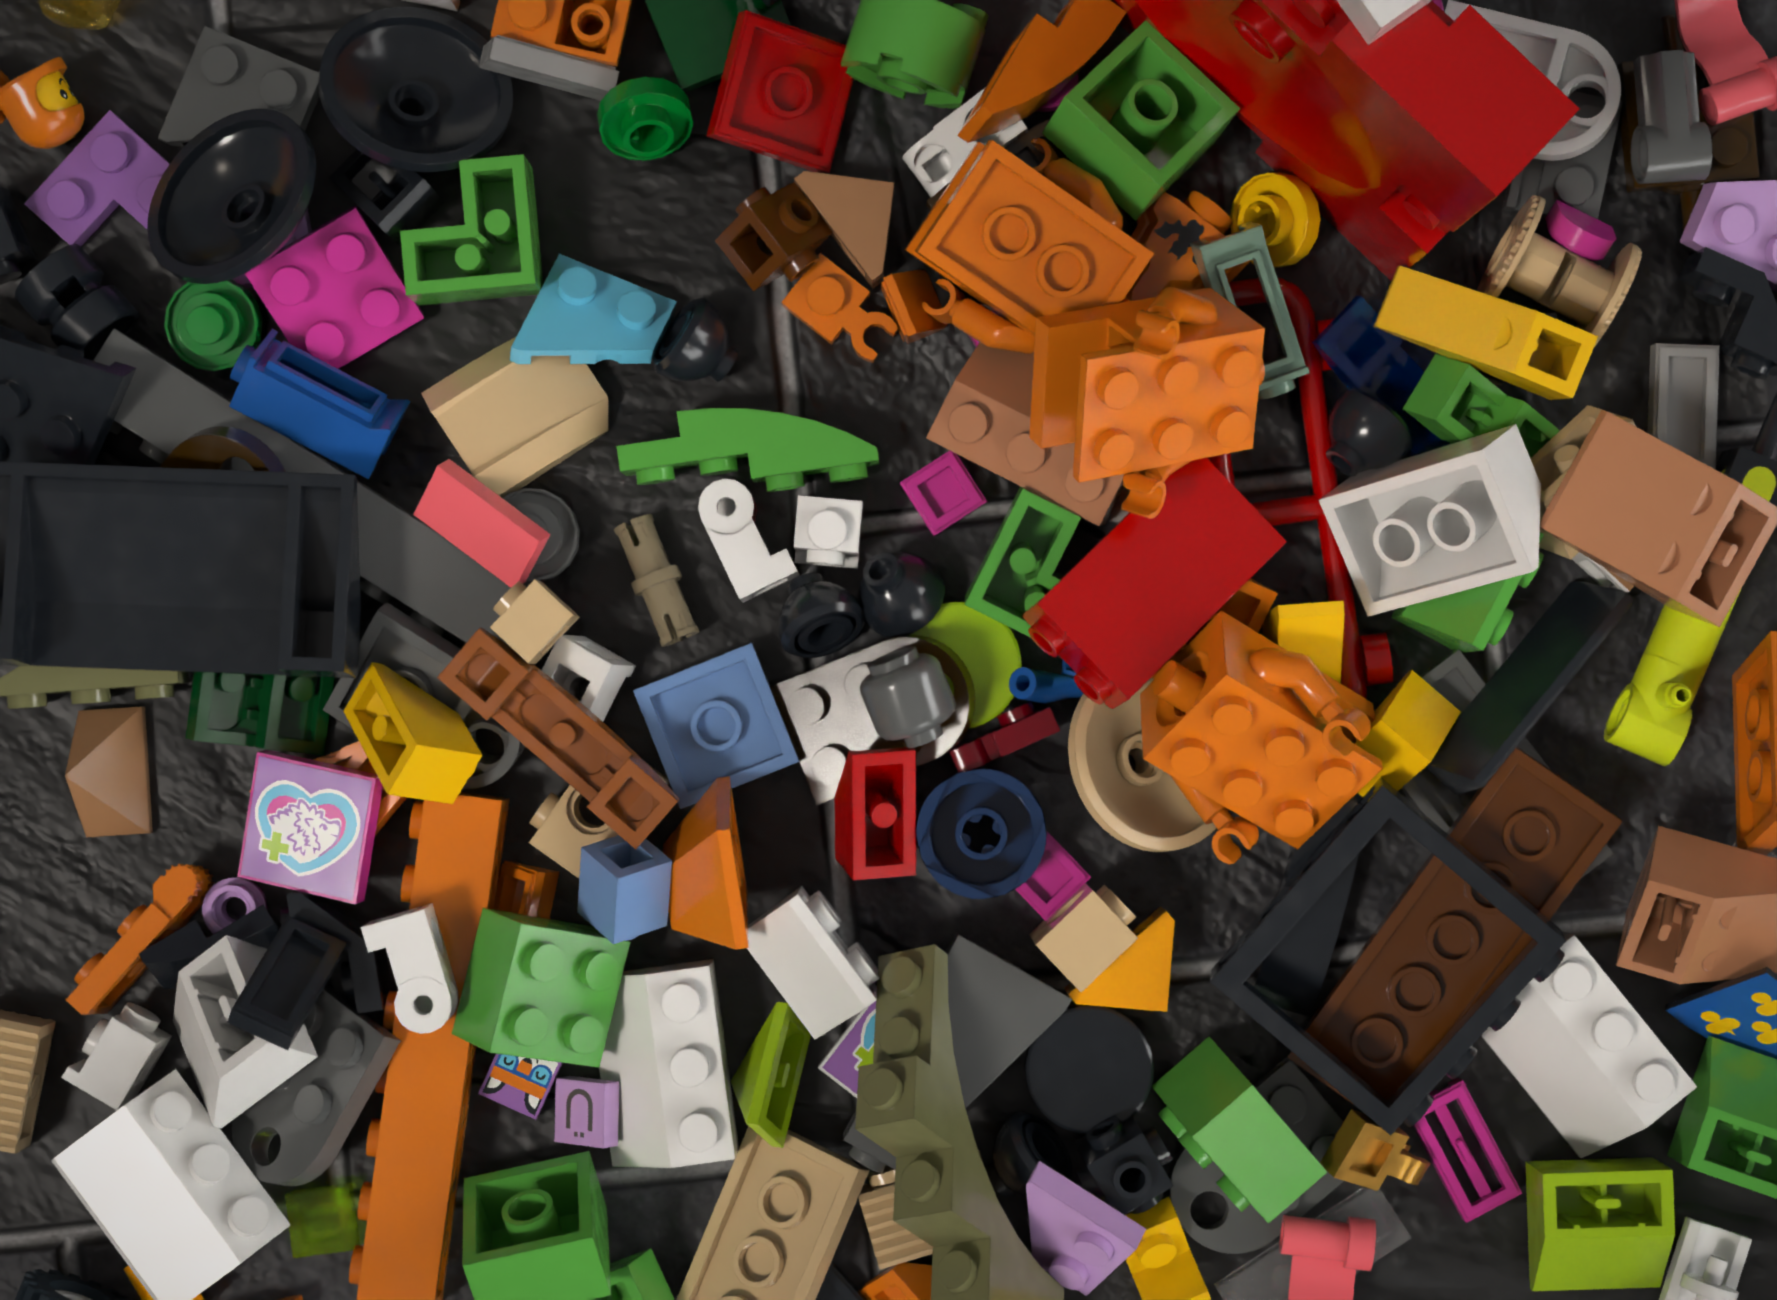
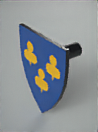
[1665,967,1777,1059]

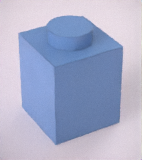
[577,835,672,944]

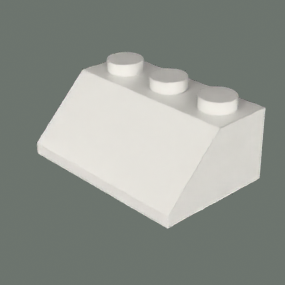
[1319,424,1541,616]
[1481,930,1697,1158]
[599,959,739,1168]
[51,1069,291,1300]

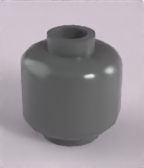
[860,646,956,748]

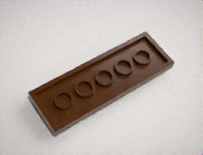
[1287,747,1623,1104]

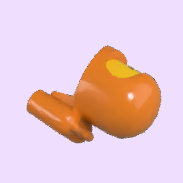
[0,57,85,149]

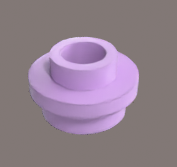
[202,877,268,934]

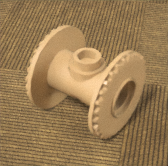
[1477,195,1642,347]

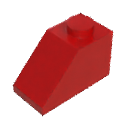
[834,747,916,881]

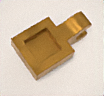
[1320,1109,1431,1191]

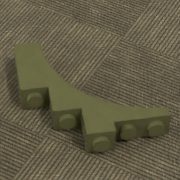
[855,944,1064,1300]

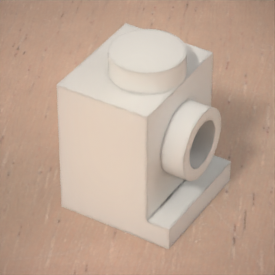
[794,495,863,569]
[542,635,636,722]
[61,1002,172,1110]

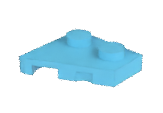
[510,254,677,364]

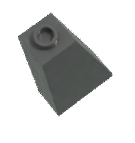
[843,932,1072,1173]

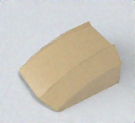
[421,336,608,498]

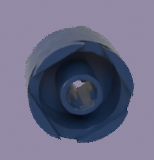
[916,769,1047,899]

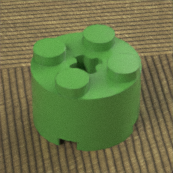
[841,0,989,109]

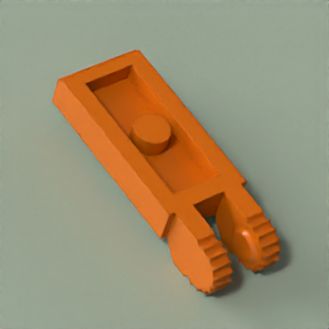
[66,863,215,1015]

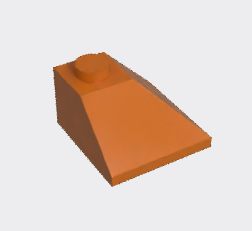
[663,776,749,950]

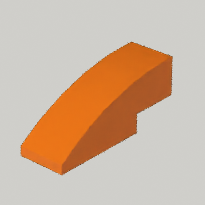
[957,0,1127,143]

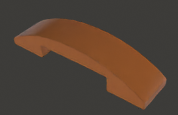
[437,627,680,849]

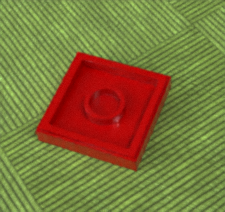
[706,10,854,174]

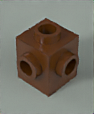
[715,182,833,291]

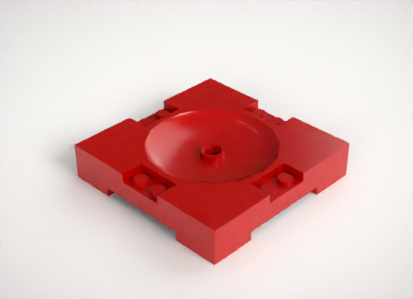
[1111,0,1580,281]

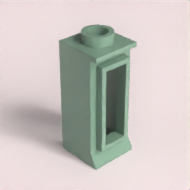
[1190,221,1310,400]

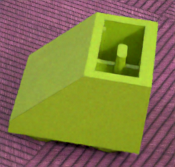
[1525,1157,1675,1291]

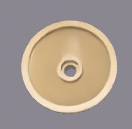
[1068,678,1216,852]

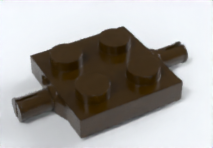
[1617,14,1760,232]

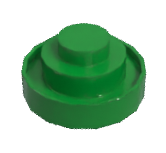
[597,77,693,161]
[164,279,263,371]

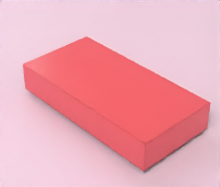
[413,459,551,587]

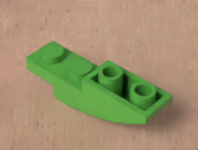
[616,408,879,492]

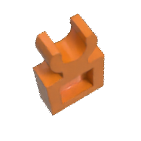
[781,253,898,363]

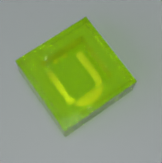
[285,1183,360,1258]

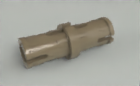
[614,514,700,647]

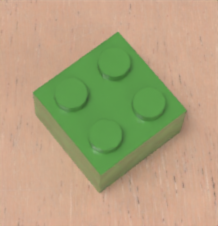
[1042,20,1240,221]
[452,908,630,1068]
[462,1151,611,1300]

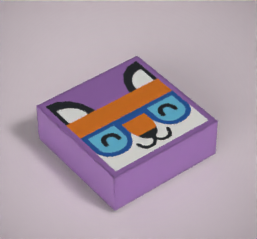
[478,1054,563,1120]

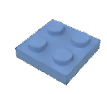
[633,643,799,809]

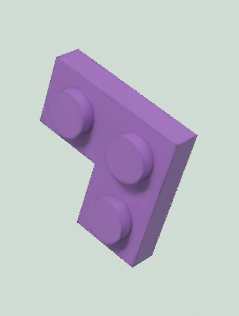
[24,110,170,246]

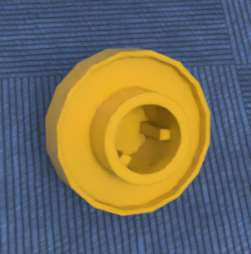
[1230,172,1321,268]

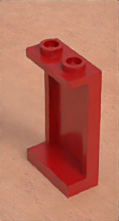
[1022,458,1287,709]

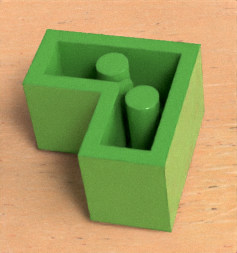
[400,154,543,306]
[965,486,1081,638]
[1152,1037,1327,1224]

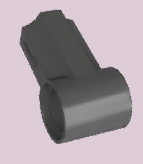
[1631,50,1712,184]

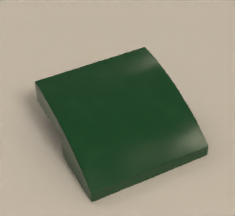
[644,0,791,93]
[185,672,334,755]

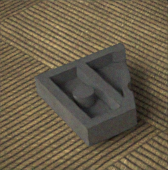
[158,26,320,147]

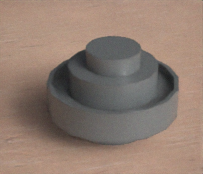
[503,488,580,582]

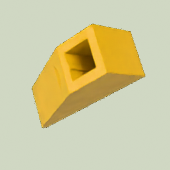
[1373,266,1598,400]

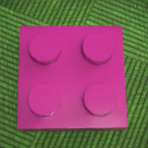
[245,205,424,369]

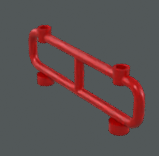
[1208,278,1393,699]

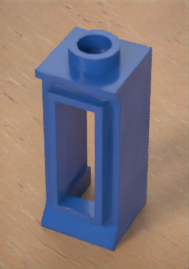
[229,329,411,479]

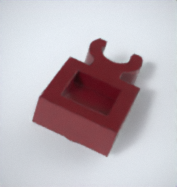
[949,701,1061,773]

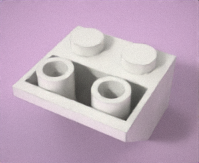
[747,886,880,1040]
[173,935,318,1129]

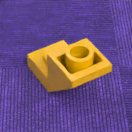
[1125,1197,1211,1300]

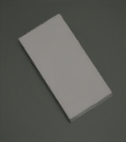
[479,35,619,101]
[1647,343,1719,469]

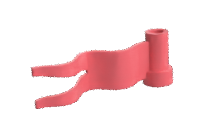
[1674,0,1777,126]
[1279,1215,1376,1300]

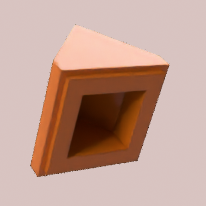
[494,860,560,919]

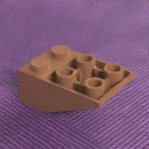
[1540,410,1777,627]
[1616,826,1777,984]

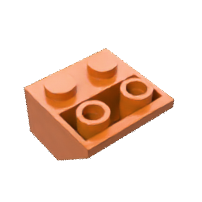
[490,0,632,66]

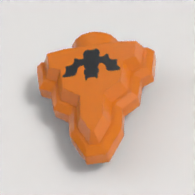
[1126,191,1250,301]

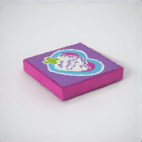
[237,750,383,904]

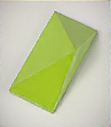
[730,1002,811,1148]

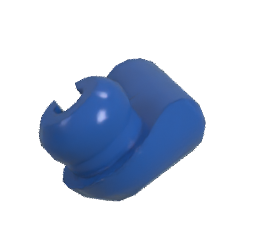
[1009,660,1083,704]

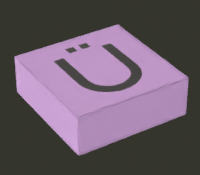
[554,1076,619,1148]

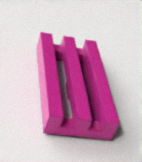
[1413,1077,1522,1223]

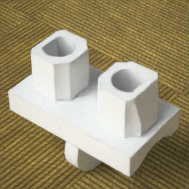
[1659,1216,1752,1300]

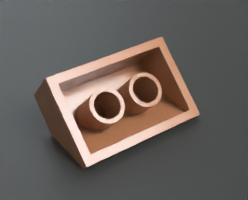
[926,342,1124,526]

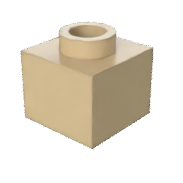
[490,579,579,664]

